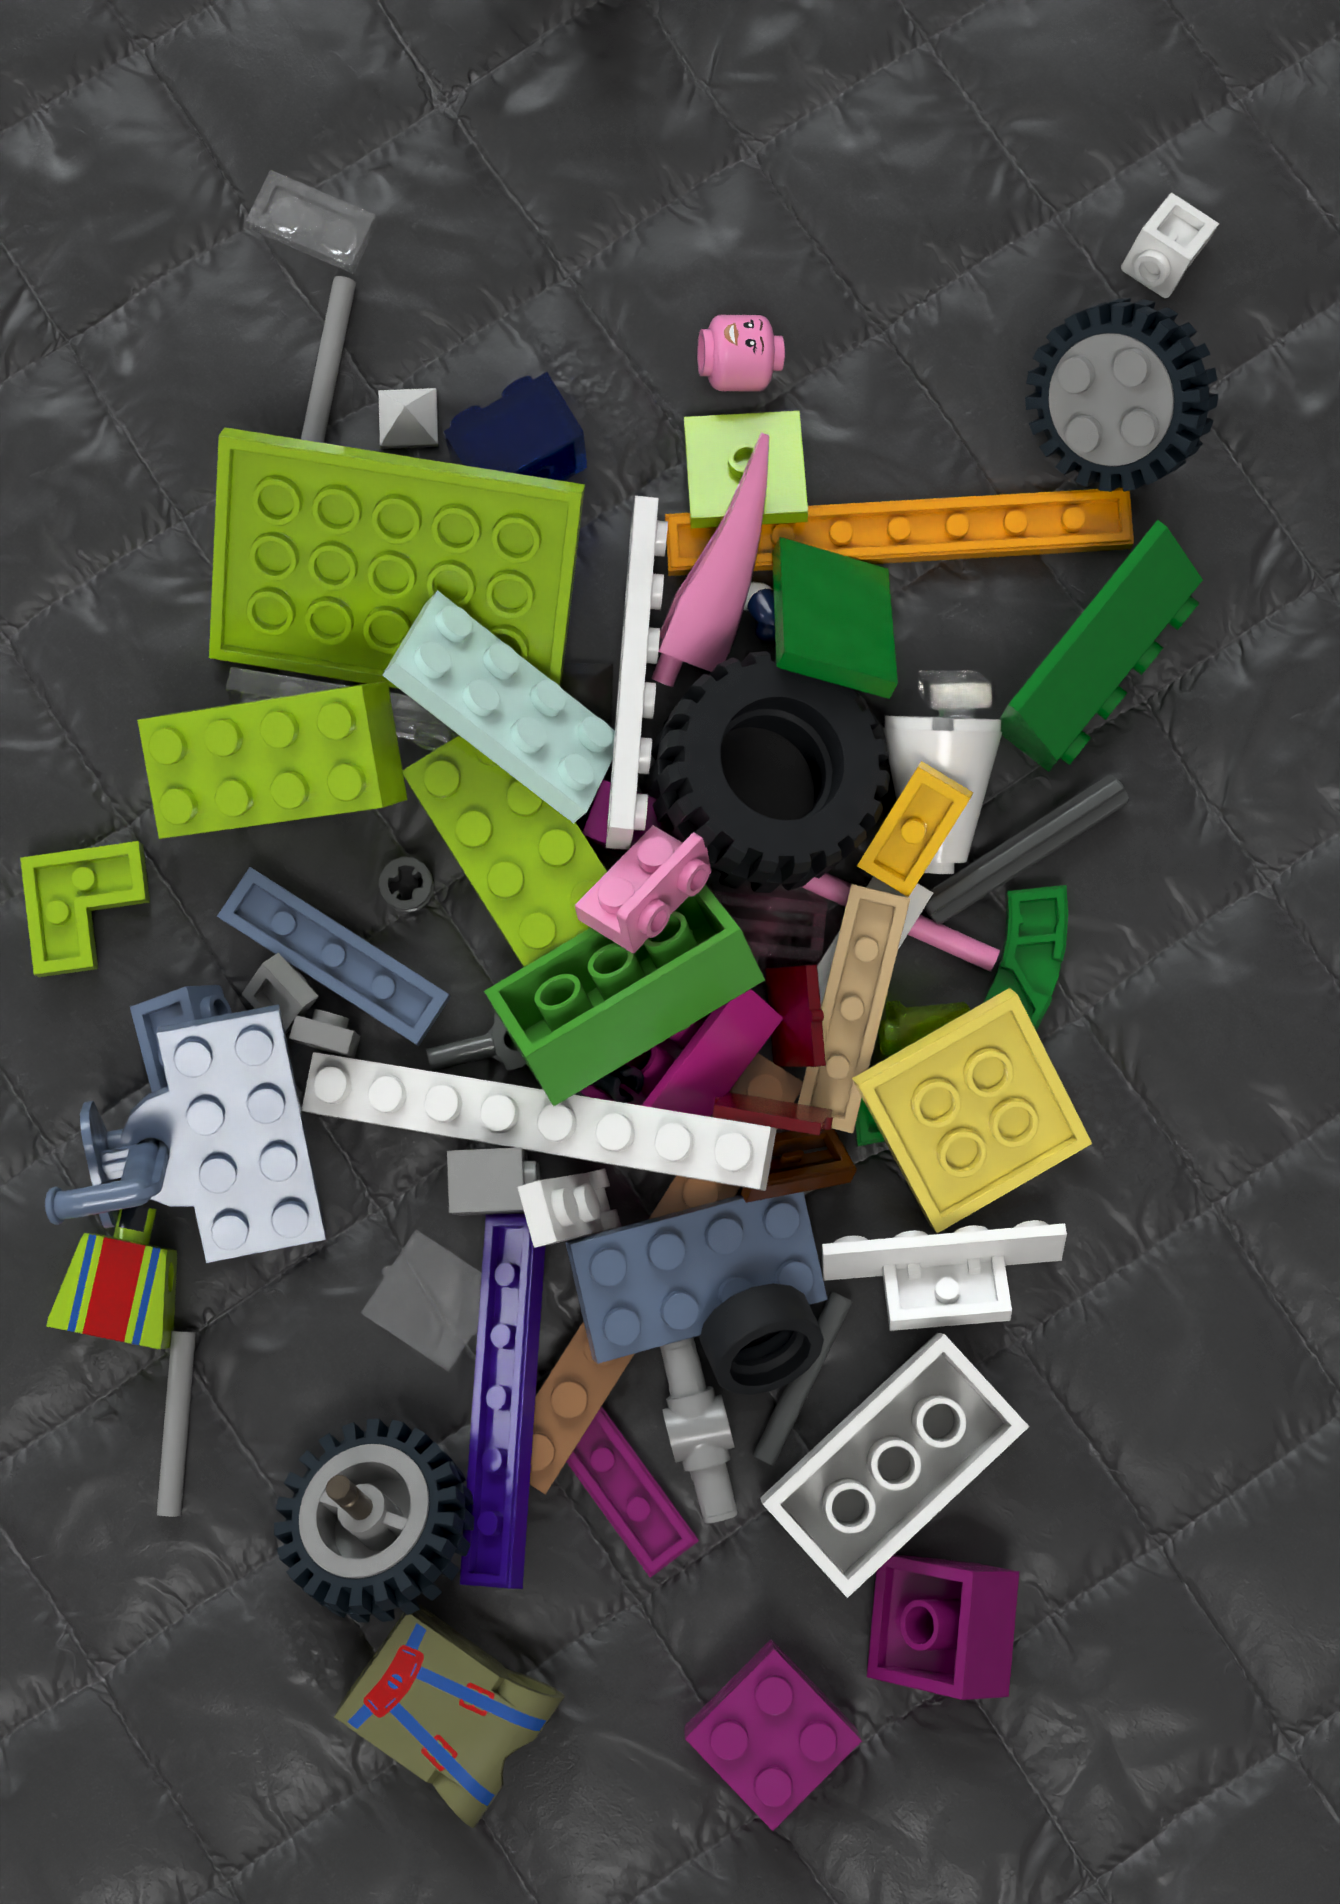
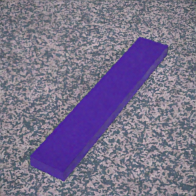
[460,1214,546,1589]

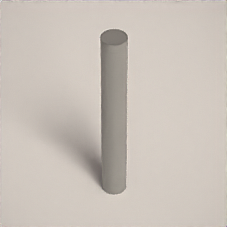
[301,276,356,443]
[157,1331,196,1517]

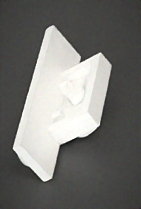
[822,1220,1067,1331]

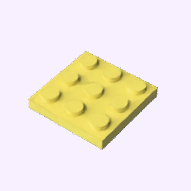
[852,988,1092,1234]

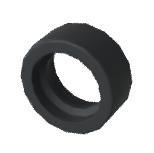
[700,1283,824,1395]

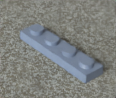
[217,867,451,1046]

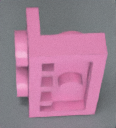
[574,825,711,953]

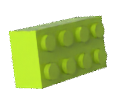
[137,681,408,839]
[403,735,607,967]

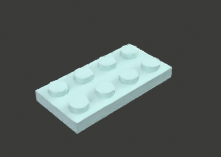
[382,590,615,824]

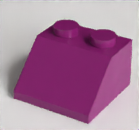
[867,1554,1020,1700]

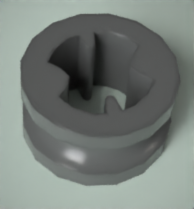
[379,857,435,913]

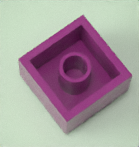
[684,1639,862,1831]

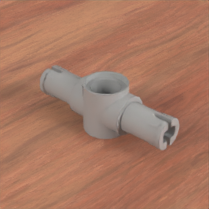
[660,1337,738,1524]

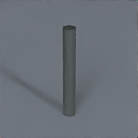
[753,1291,853,1466]

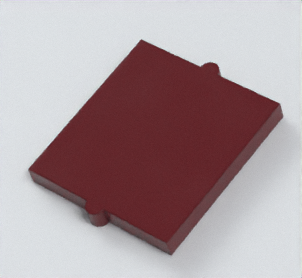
[765,965,826,1067]
[712,1092,833,1136]

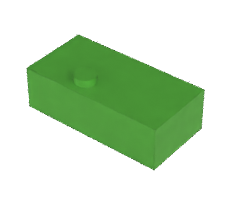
[484,884,765,1107]

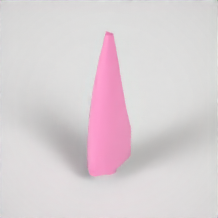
[651,433,769,687]

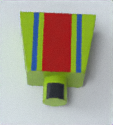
[46,1206,177,1350]

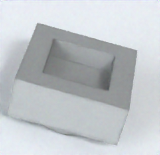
[242,953,318,1034]
[289,1009,361,1059]

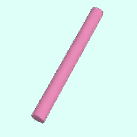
[802,873,1000,972]

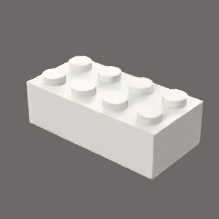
[760,1332,1029,1598]

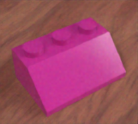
[579,989,783,1117]

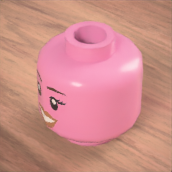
[697,315,785,391]

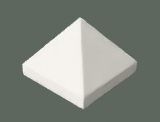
[378,388,439,449]

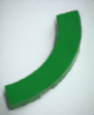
[854,885,1068,1147]

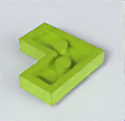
[20,841,150,977]

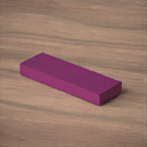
[566,1406,699,1578]

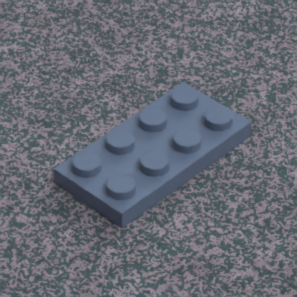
[565,1192,828,1364]

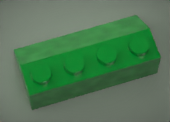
[999,520,1203,772]

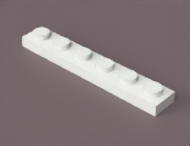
[606,496,668,850]

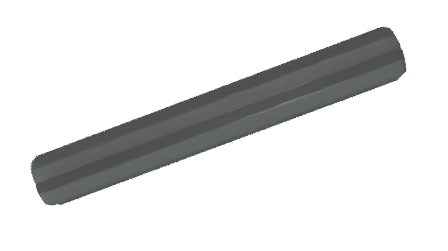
[924,775,1129,924]

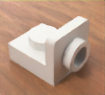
[1121,192,1219,298]

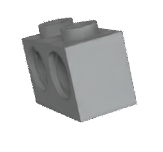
[447,1147,541,1216]

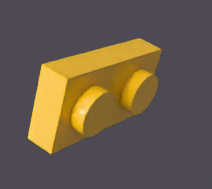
[857,761,973,897]

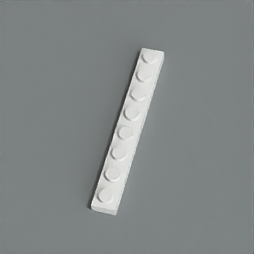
[301,1052,777,1191]

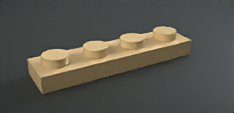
[798,884,910,1134]

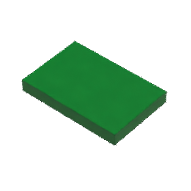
[772,537,898,699]

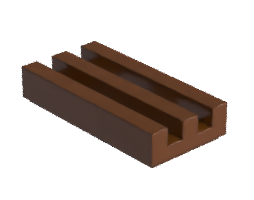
[741,1128,857,1203]

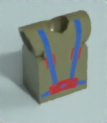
[334,1602,565,1828]

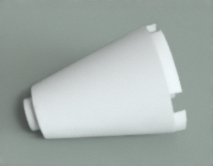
[883,716,1002,874]

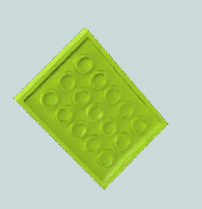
[209,427,585,689]

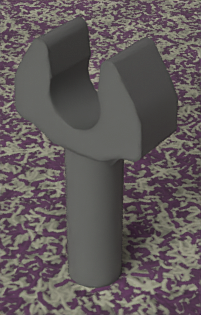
[426,1013,528,1072]

